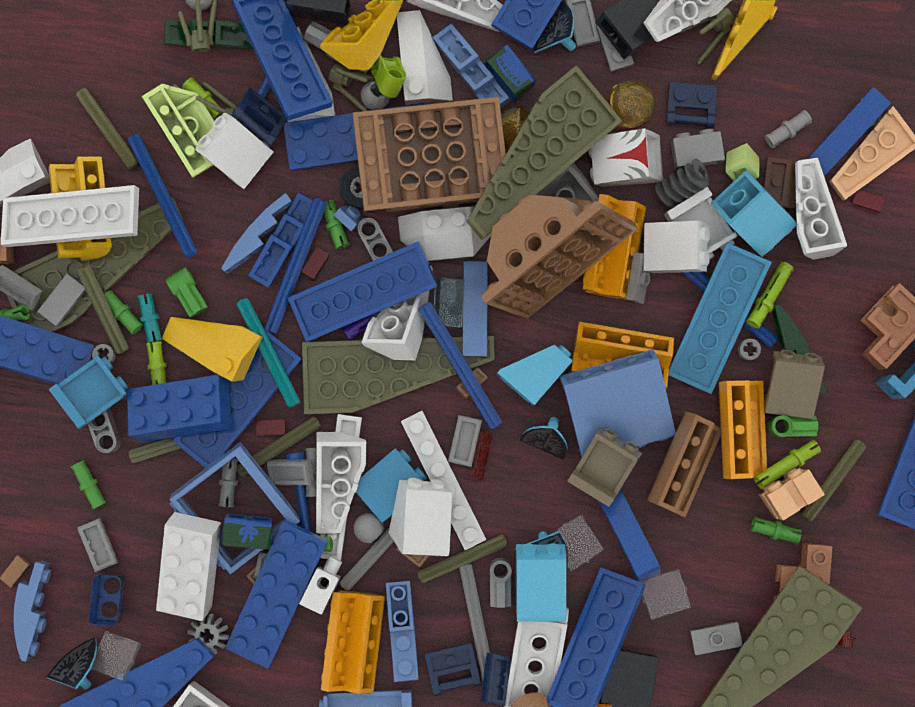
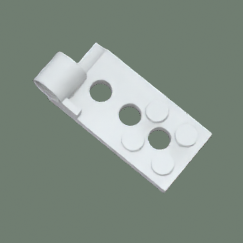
[503,608,569,707]

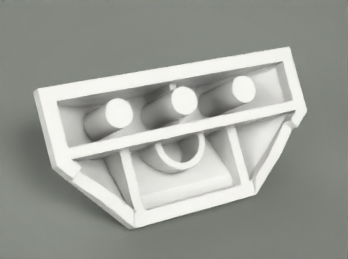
[398,207,492,261]

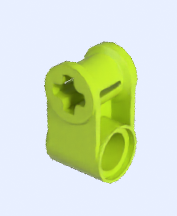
[371,55,407,98]

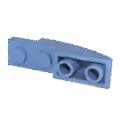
[14,560,51,662]
[386,581,419,682]

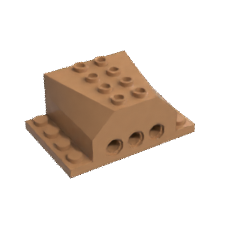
[352,97,506,212]
[481,195,638,319]

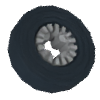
[339,167,364,209]

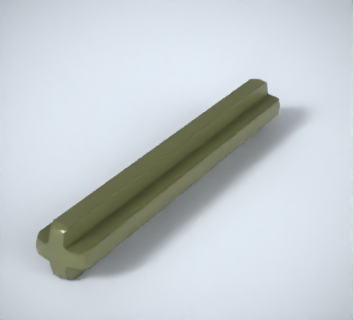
[76,88,139,169]
[77,264,129,354]
[237,417,321,477]
[129,437,182,463]
[802,439,866,521]
[418,535,508,583]

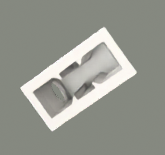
[299,556,342,615]

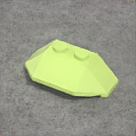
[142,84,214,178]

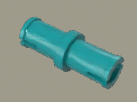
[137,293,162,343]

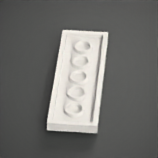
[1,185,139,247]

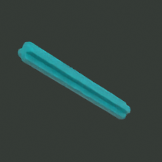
[237,298,300,407]

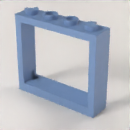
[169,442,300,574]

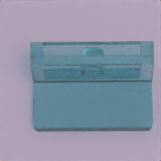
[434,278,465,328]

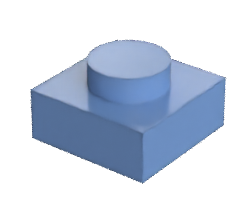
[334,204,363,231]

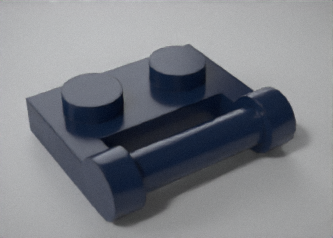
[666,82,717,128]
[230,87,286,147]
[424,642,481,696]

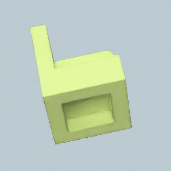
[726,143,759,181]

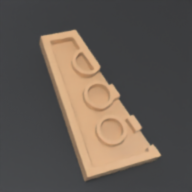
[829,106,915,201]

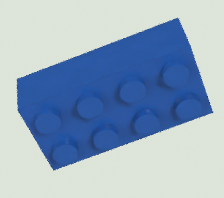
[127,375,231,443]

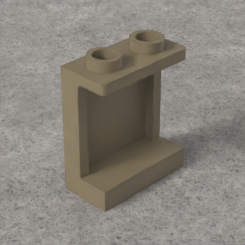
[764,350,825,419]
[567,428,642,507]

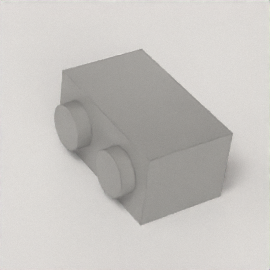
[670,129,725,170]

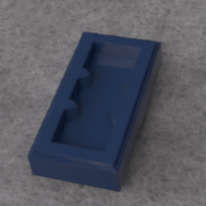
[481,653,511,706]

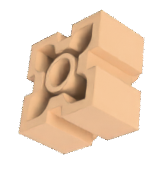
[759,468,825,520]

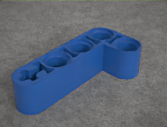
[599,489,661,582]

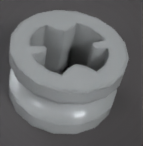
[737,339,761,360]
[92,344,116,364]

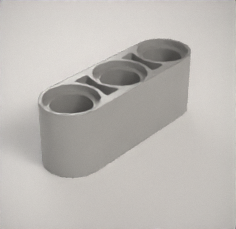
[358,218,393,261]
[88,408,121,453]

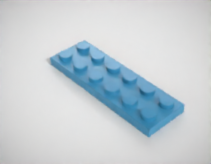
[668,243,772,394]

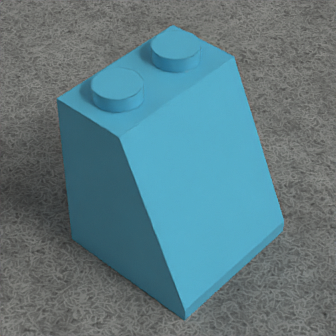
[711,170,797,257]
[496,345,573,406]
[515,543,566,622]

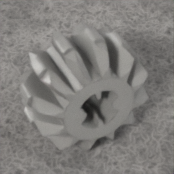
[188,614,229,654]

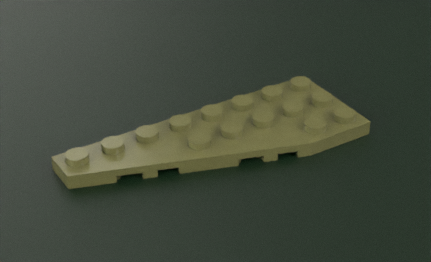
[466,65,622,240]
[6,197,184,332]
[302,336,495,414]
[700,565,862,707]

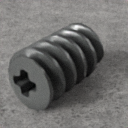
[655,158,710,208]

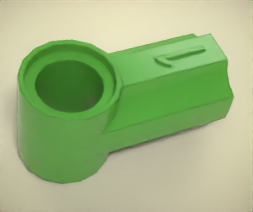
[165,267,208,318]
[766,415,818,437]

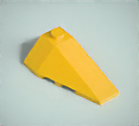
[320,0,403,71]
[711,0,777,81]
[162,317,262,382]

